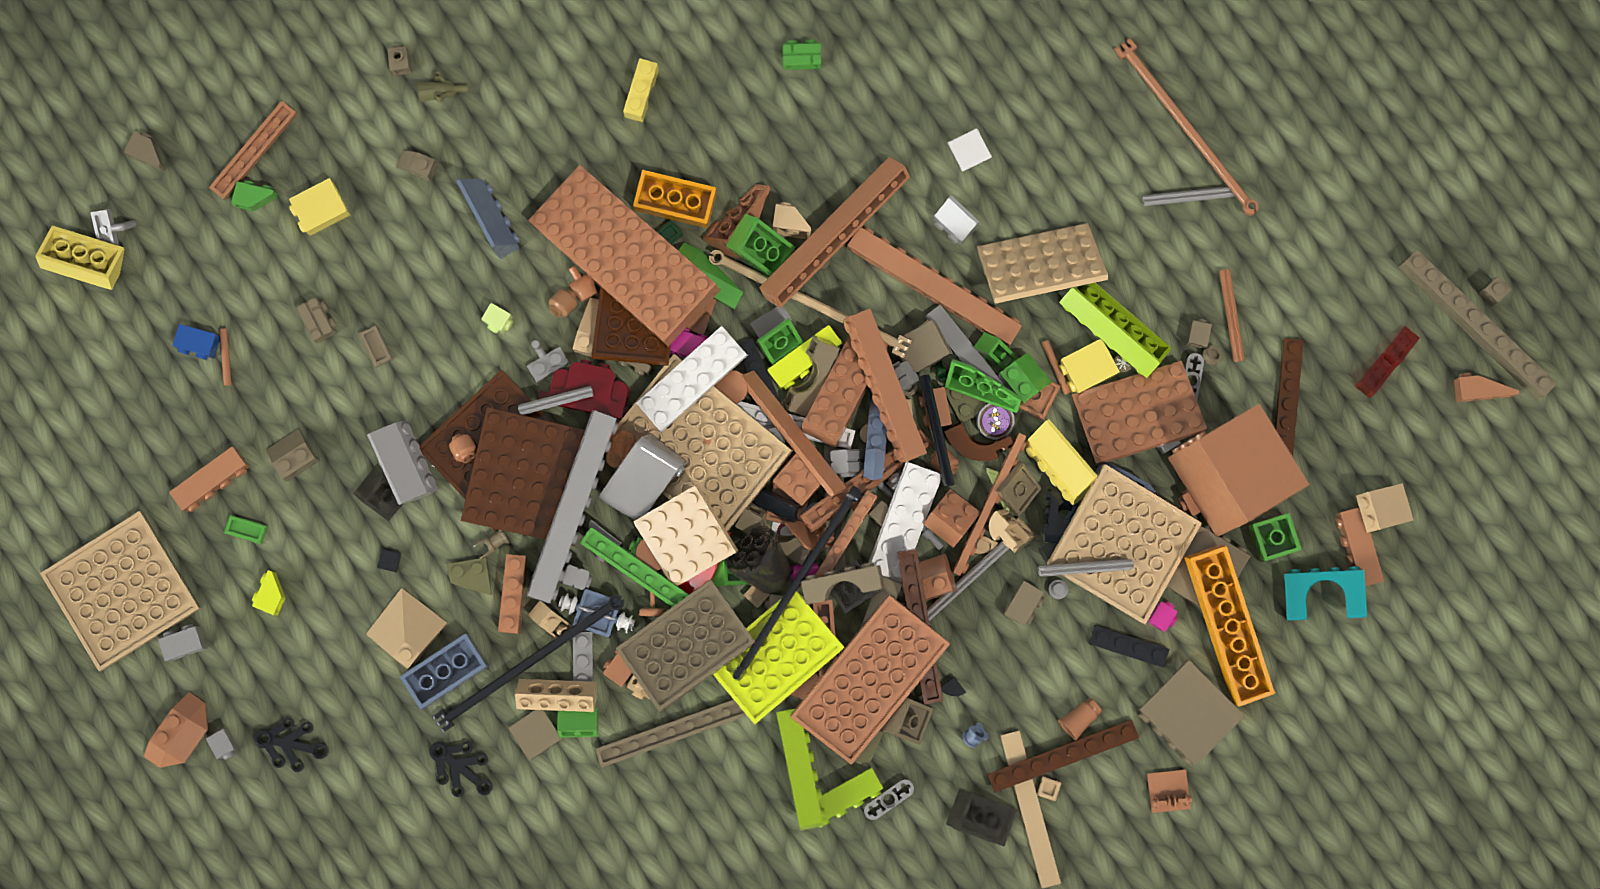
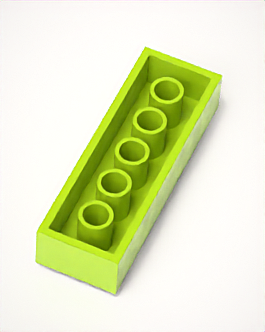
[1059,282,1172,378]

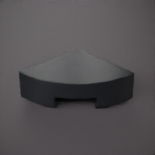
[941,677,966,696]

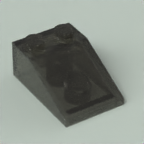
[946,788,1018,846]

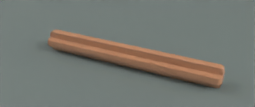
[1219,269,1245,362]

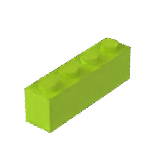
[819,767,883,828]

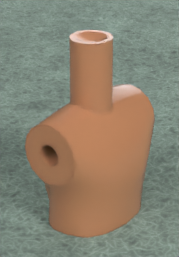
[568,266,598,302]

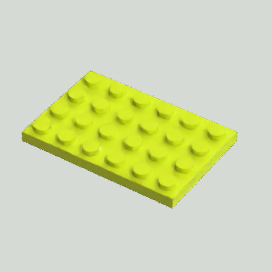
[713,591,845,724]

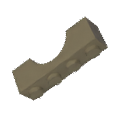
[782,335,840,417]
[735,503,811,565]
[801,562,885,605]

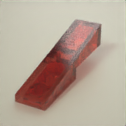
[1355,326,1420,398]

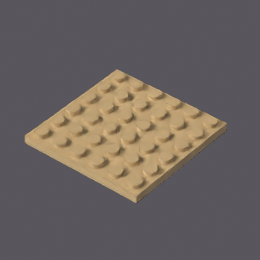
[1046,464,1202,624]
[40,511,201,672]

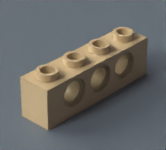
[515,679,597,712]

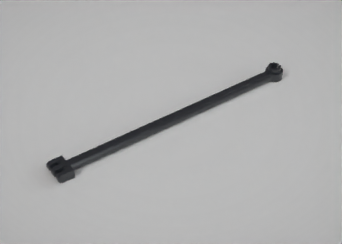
[733,486,863,681]
[432,595,625,733]

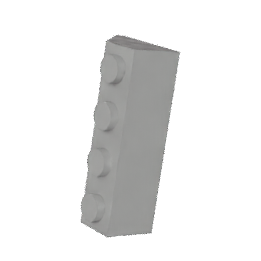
[367,420,439,505]

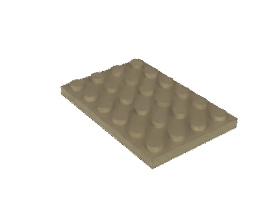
[615,580,755,713]

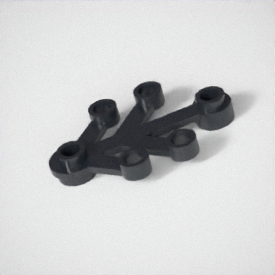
[254,718,329,772]
[429,742,493,797]

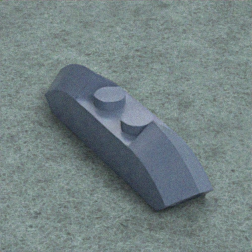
[863,397,887,480]

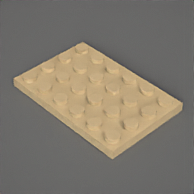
[977,223,1108,304]

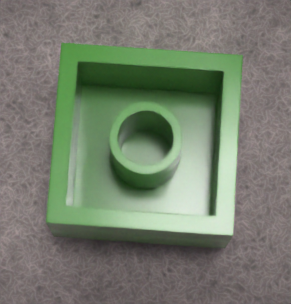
[1248,513,1302,563]

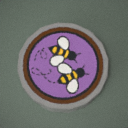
[976,403,1014,440]

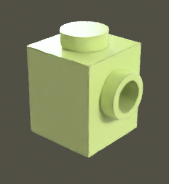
[481,303,513,334]

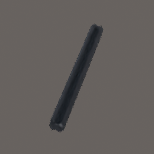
[920,374,954,487]

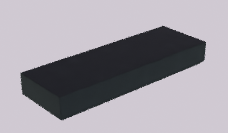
[751,487,799,523]

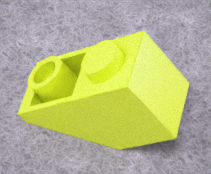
[252,570,286,616]

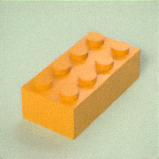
[633,170,717,229]

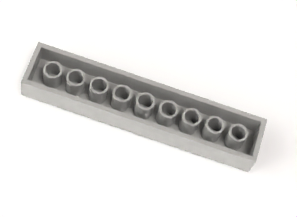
[527,410,618,603]

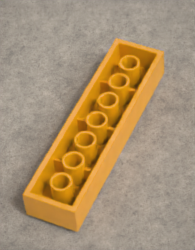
[1184,544,1275,707]

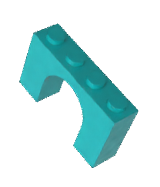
[1284,567,1368,621]

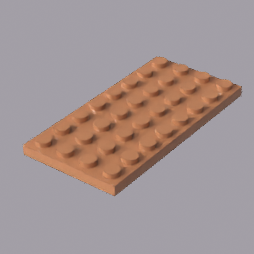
[790,594,950,765]

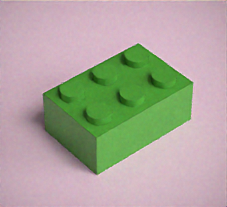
[725,214,795,277]

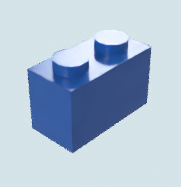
[172,324,220,360]

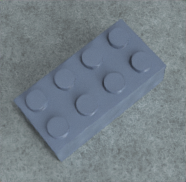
[400,633,490,710]

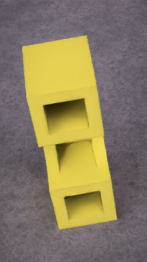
[623,58,659,122]

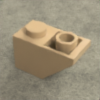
[528,600,573,638]

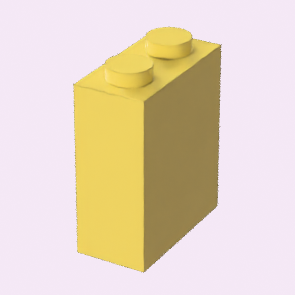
[289,178,350,236]
[1058,339,1120,394]

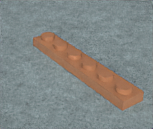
[209,101,298,200]

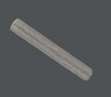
[518,386,594,415]

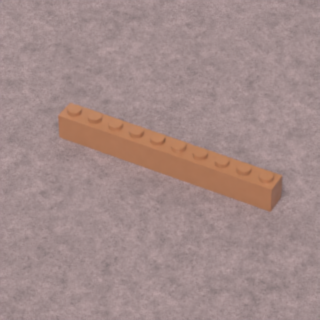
[759,157,910,309]
[847,227,1022,348]

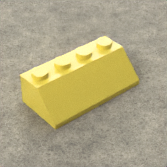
[36,225,125,290]
[1025,419,1098,505]

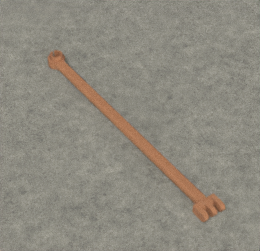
[1114,38,1259,216]

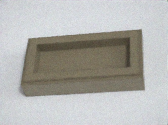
[359,325,393,368]

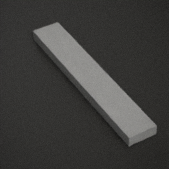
[925,305,1006,387]

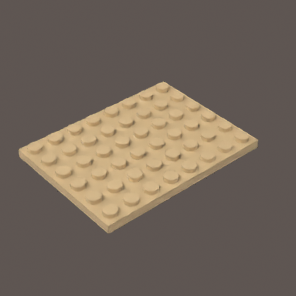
[609,354,793,532]

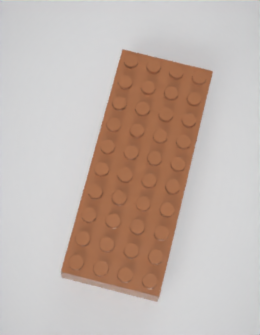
[528,165,720,347]

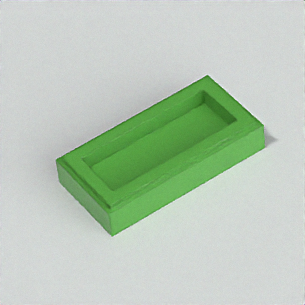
[224,515,268,544]

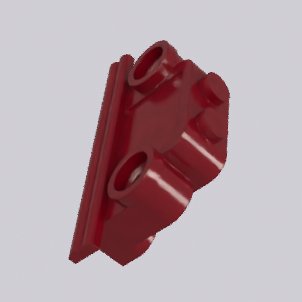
[538,359,630,420]

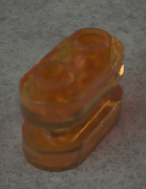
[606,431,637,468]

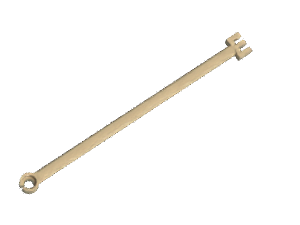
[709,250,912,358]

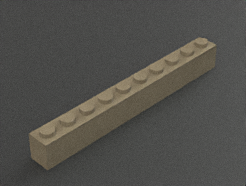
[1398,250,1557,400]

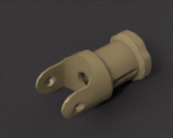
[472,529,509,558]

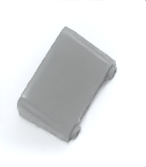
[599,434,687,520]

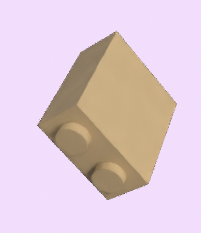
[1356,483,1413,533]

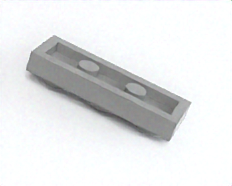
[573,632,593,682]

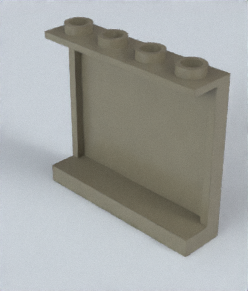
[1166,518,1251,609]
[1137,660,1245,766]

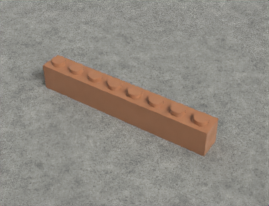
[843,309,927,463]

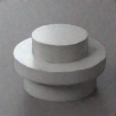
[1048,580,1068,599]

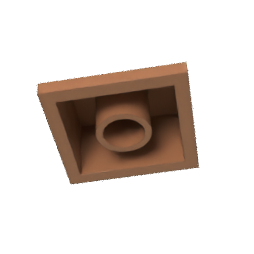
[919,554,958,601]

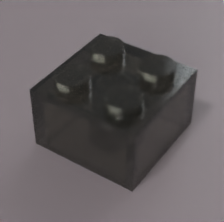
[831,559,881,614]

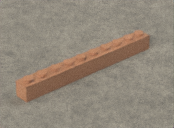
[816,490,878,578]

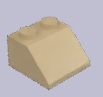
[773,202,811,239]

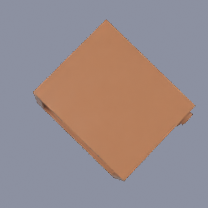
[1168,403,1309,537]

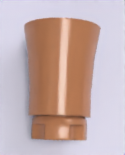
[1058,697,1102,741]

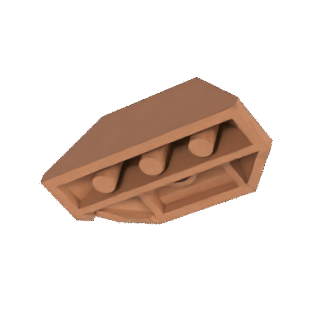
[144,692,208,768]

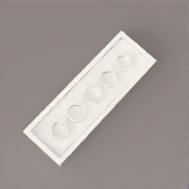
[636,326,748,432]
[868,462,942,583]

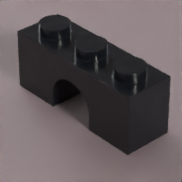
[1042,484,1073,544]

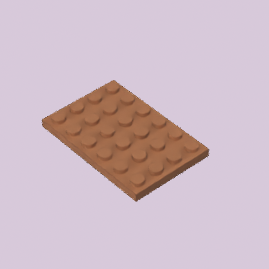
[1072,361,1207,466]

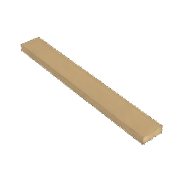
[1000,730,1061,889]

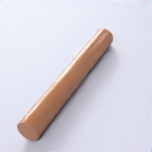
[219,328,232,386]
[1041,340,1071,395]

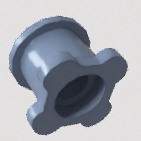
[962,722,989,748]

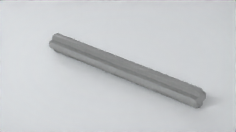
[927,541,1009,621]

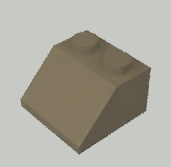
[266,429,320,482]
[880,698,933,745]

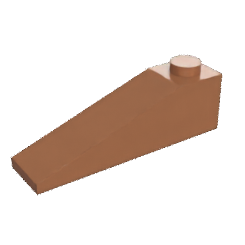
[703,184,770,258]

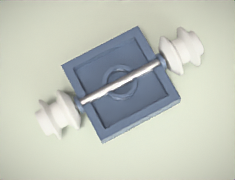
[558,589,636,638]

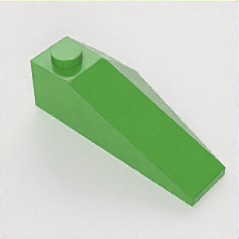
[678,242,743,309]

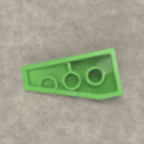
[945,359,1022,413]

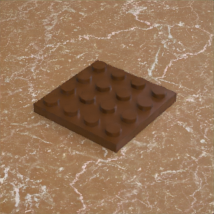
[592,287,671,366]

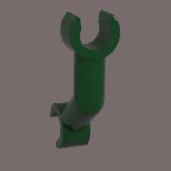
[935,361,947,380]

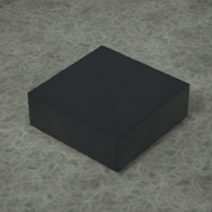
[377,549,402,573]

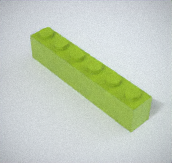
[776,708,826,830]

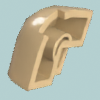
[989,509,1037,553]

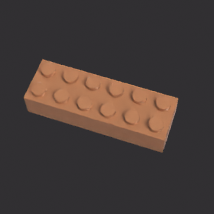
[802,335,888,448]

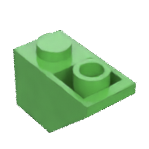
[231,180,278,212]

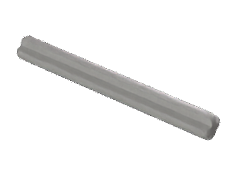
[1142,186,1235,206]
[1038,559,1134,576]

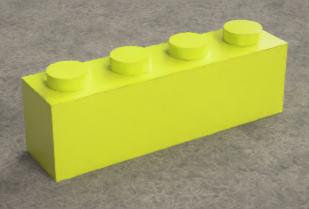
[767,325,842,390]

